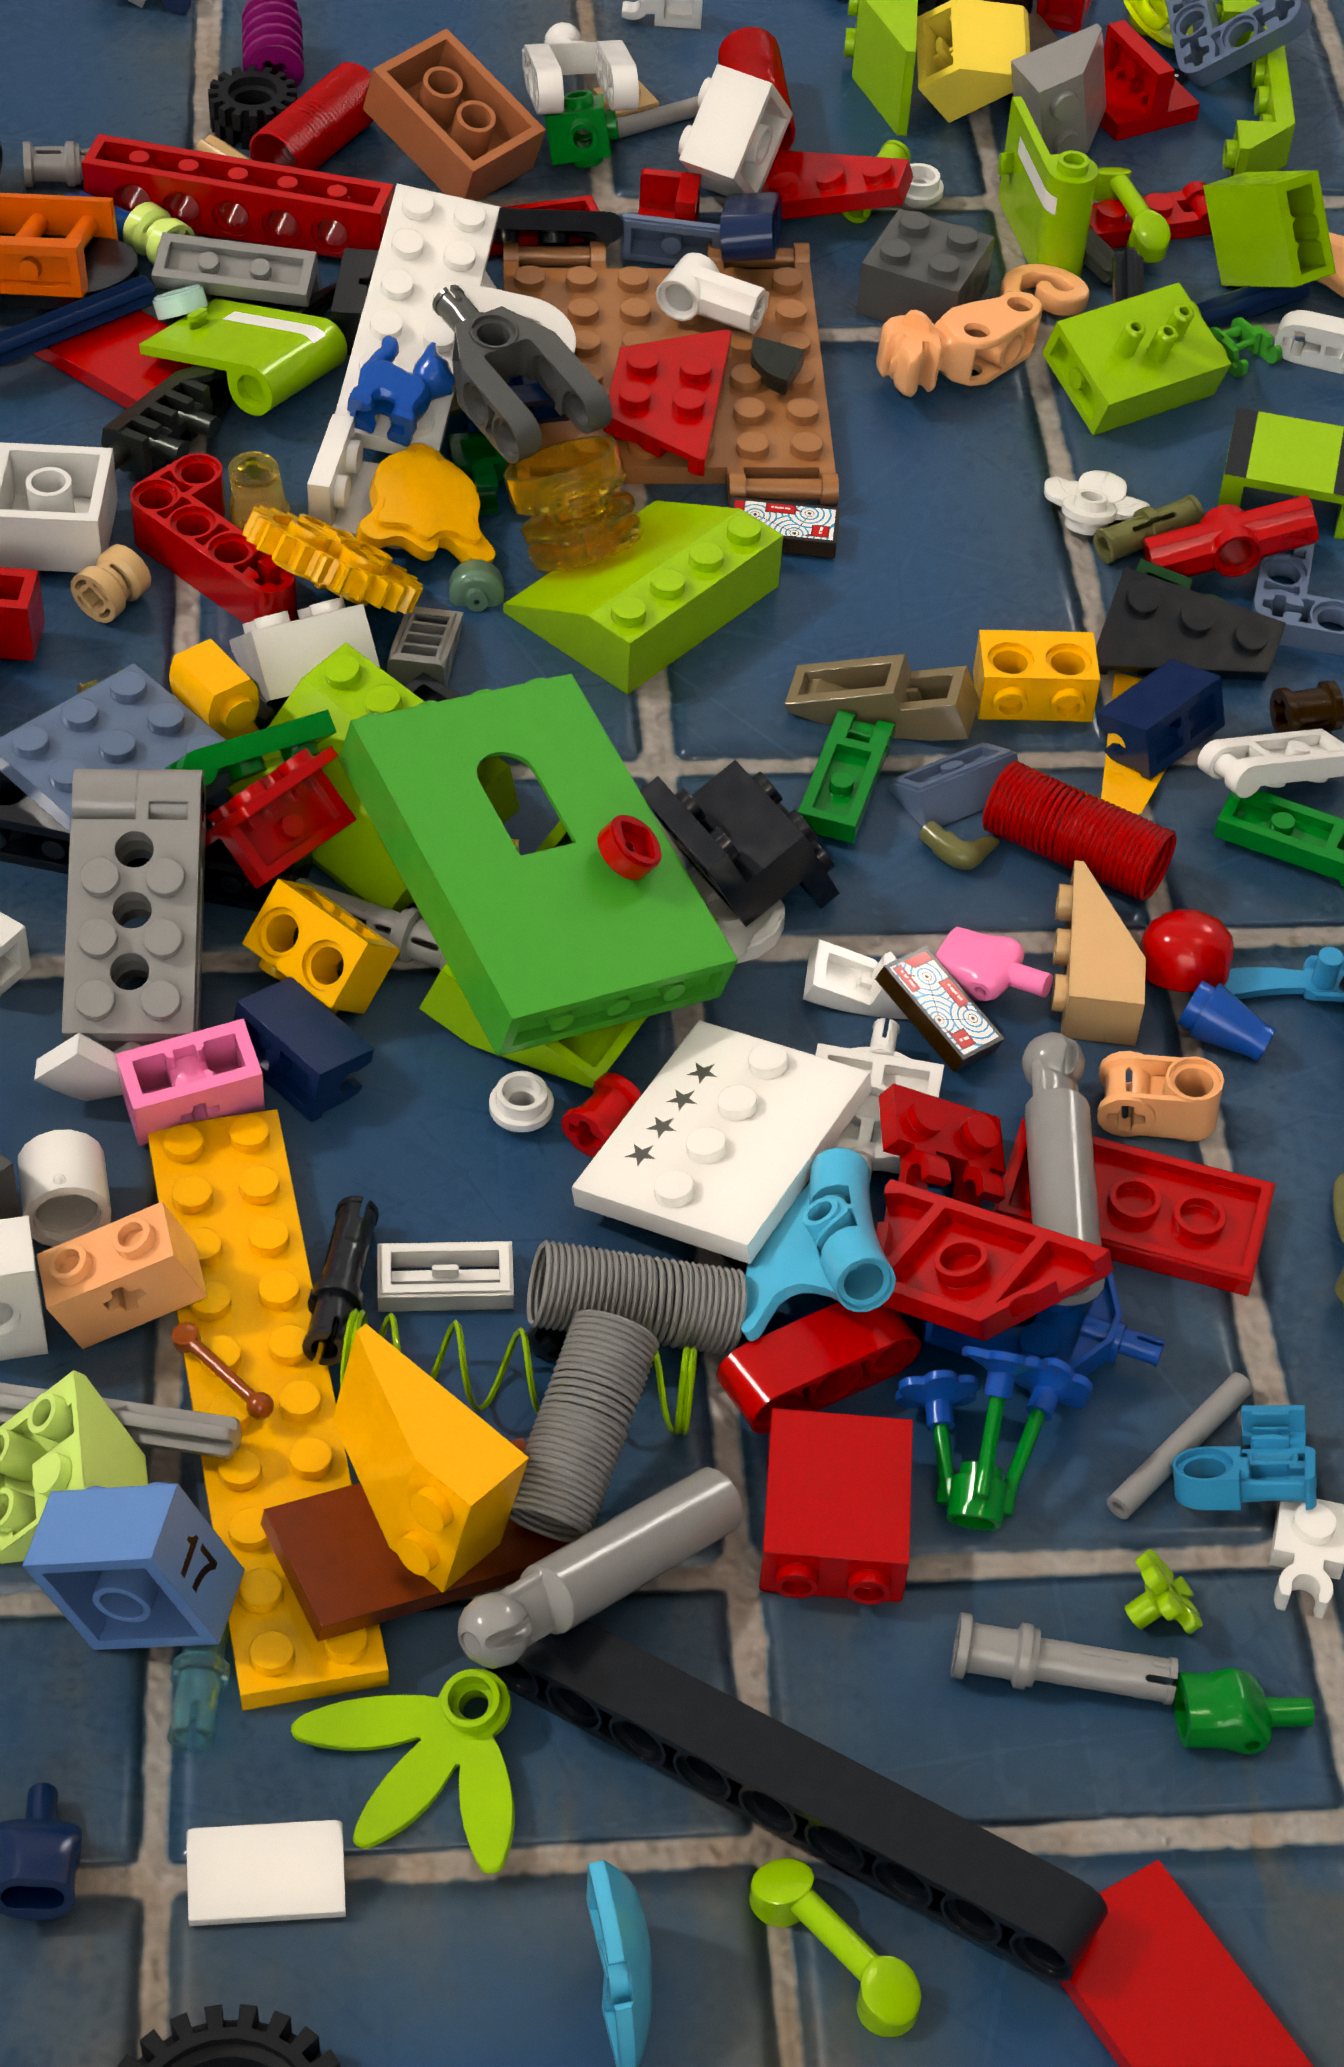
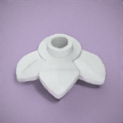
[1044,470,1150,536]

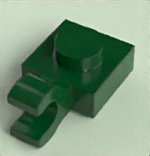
[447,431,509,516]

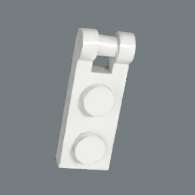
[1197,728,1344,798]

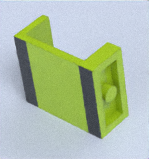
[1217,407,1344,540]

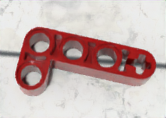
[130,453,298,623]

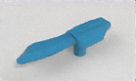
[1223,946,1344,1002]

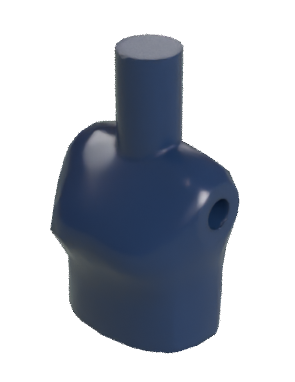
[0,1783,82,1920]

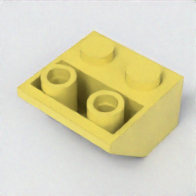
[917,0,1030,123]

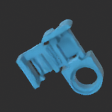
[1173,1405,1317,1510]

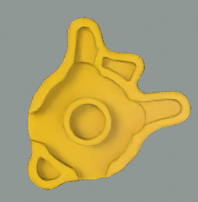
[356,443,495,563]

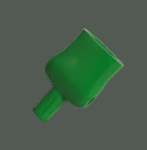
[1172,1668,1315,1754]

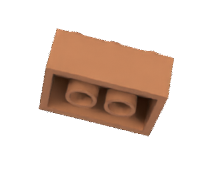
[363,28,546,201]

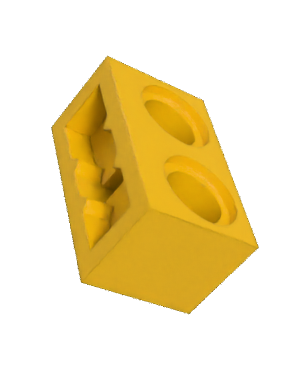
[973,630,1100,722]
[242,879,401,1015]

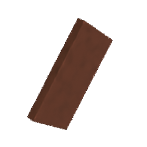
[261,1438,569,1642]

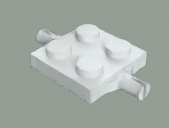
[815,1018,944,1180]

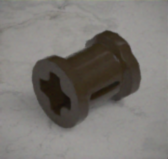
[1270,680,1344,733]

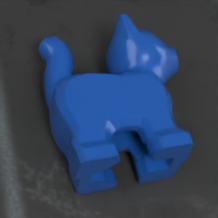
[347,335,456,447]

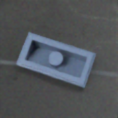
[620,213,721,266]
[888,742,1019,827]

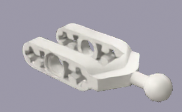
[522,22,639,115]

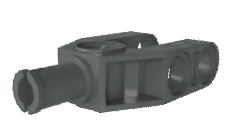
[432,285,612,464]

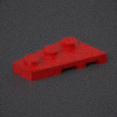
[761,150,914,220]

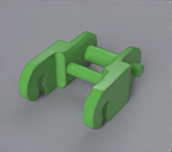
[1209,317,1282,377]

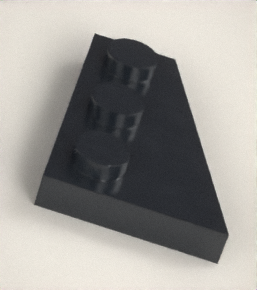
[1096,567,1286,681]

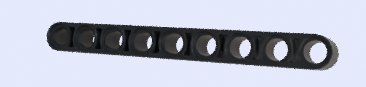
[486,1620,1108,1982]

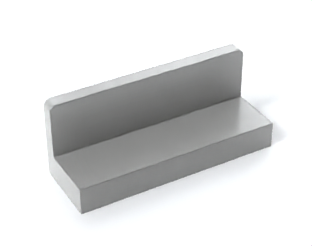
[151,232,322,307]

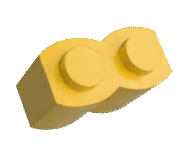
[169,638,259,740]

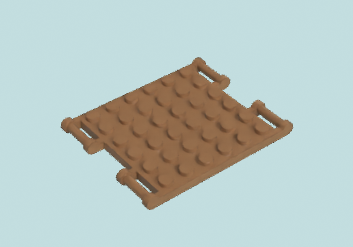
[503,241,839,506]

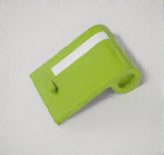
[997,96,1098,277]
[139,298,347,416]

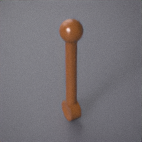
[171,1322,274,1420]

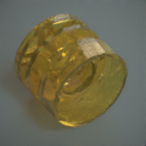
[503,436,644,571]

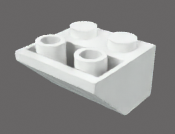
[229,597,380,702]

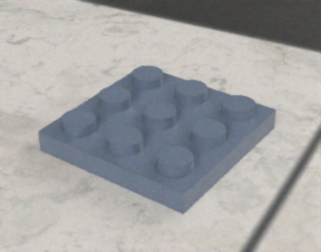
[0,663,238,832]

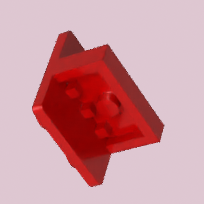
[206,746,357,889]

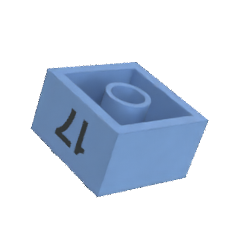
[22,1482,245,1650]

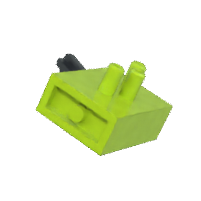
[1042,247,1231,436]

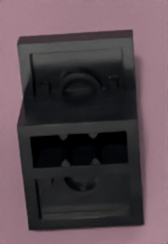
[640,760,840,927]

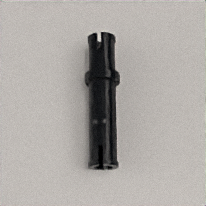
[302,1196,379,1366]

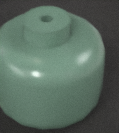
[449,559,504,612]

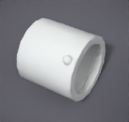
[17,1130,111,1247]

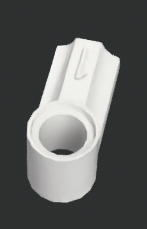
[656,252,769,334]

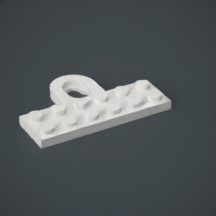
[335,183,576,454]

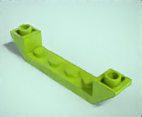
[1216,0,1295,177]

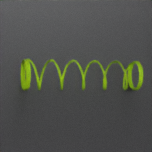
[340,1308,698,1436]

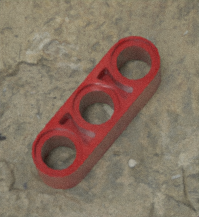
[716,1302,922,1434]

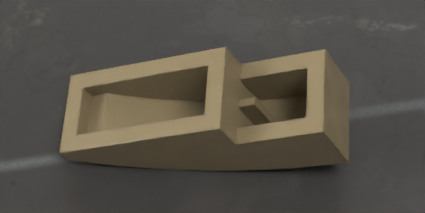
[785,654,979,741]

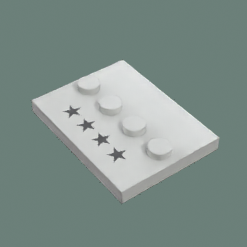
[572,1020,872,1264]

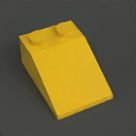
[332,1324,529,1593]

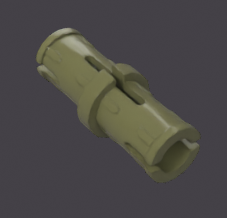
[1093,494,1204,564]

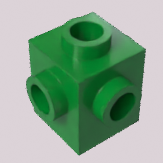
[544,90,619,168]

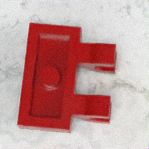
[879,1083,1006,1208]

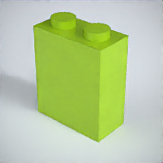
[1203,170,1336,287]

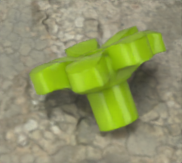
[1125,1549,1203,1634]

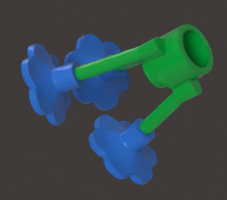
[895,1346,1094,1531]

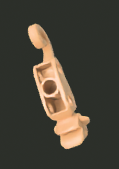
[876,264,1090,398]

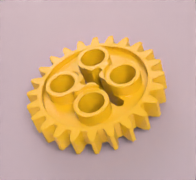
[242,505,423,614]

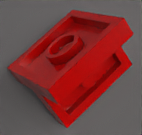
[1099,20,1200,141]

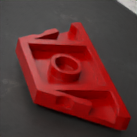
[603,329,732,476]
[876,1179,1113,1341]

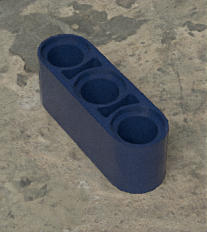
[720,192,782,262]

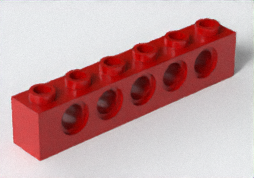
[82,134,394,258]

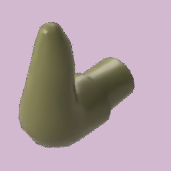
[919,821,1000,870]

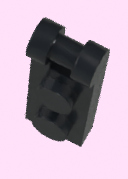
[492,208,624,246]

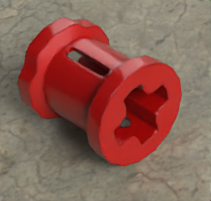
[561,1073,642,1158]

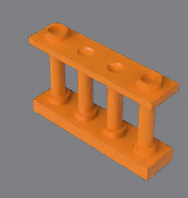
[0,193,118,298]

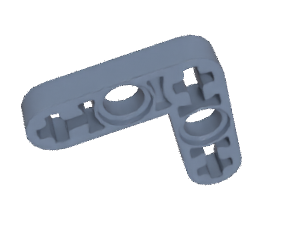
[1165,0,1312,86]
[1251,543,1344,656]

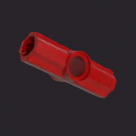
[1143,495,1319,577]

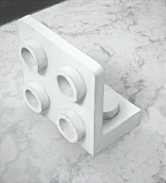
[307,414,402,549]

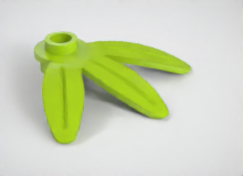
[291,1668,515,1874]

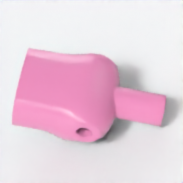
[935,926,1053,1002]

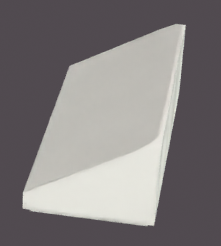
[186,1820,346,1926]

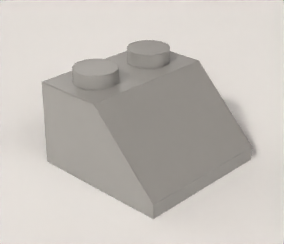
[1011,23,1107,155]

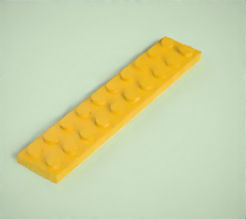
[148,1109,389,1711]

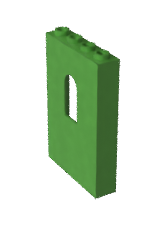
[339,673,738,1057]

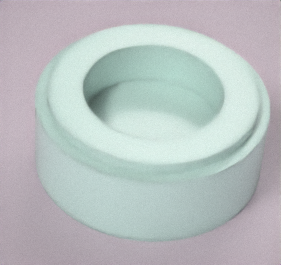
[152,284,208,320]

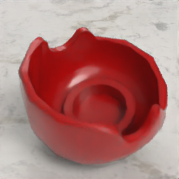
[1140,909,1234,992]

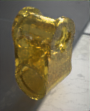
[229,451,291,531]

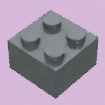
[856,208,995,325]

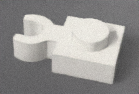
[622,0,703,29]
[1269,1499,1344,1619]

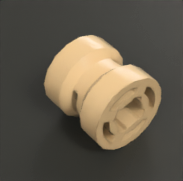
[71,544,151,623]

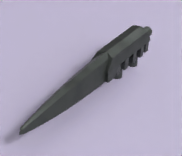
[101,283,337,475]

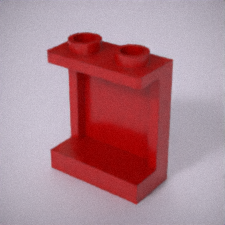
[759,1408,913,1605]

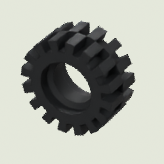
[208,65,298,150]

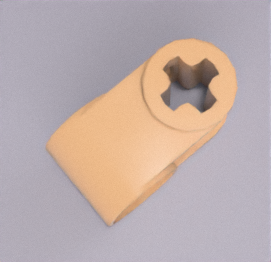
[1097,1051,1224,1142]

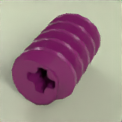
[242,0,304,88]

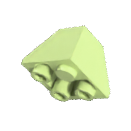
[0,1370,148,1564]

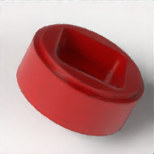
[597,815,661,881]

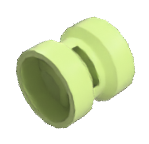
[122,202,195,264]

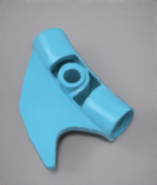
[741,1148,896,1341]

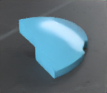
[586,1860,652,2067]

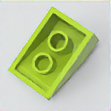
[844,0,918,136]

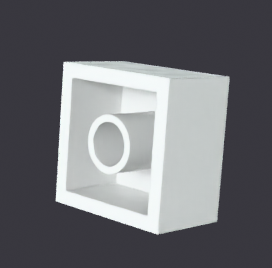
[678,64,793,197]
[0,442,118,573]

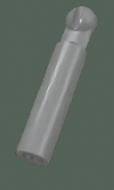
[1021,1032,1105,1306]
[457,1467,743,1669]

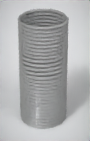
[527,1239,748,1356]
[509,1309,660,1543]

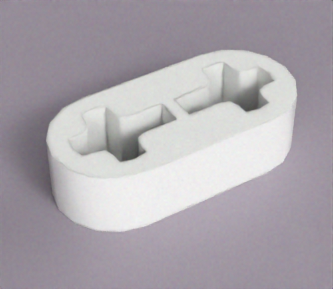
[1275,310,1344,375]

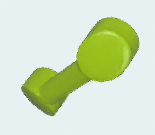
[1094,167,1171,263]
[749,1858,922,2037]

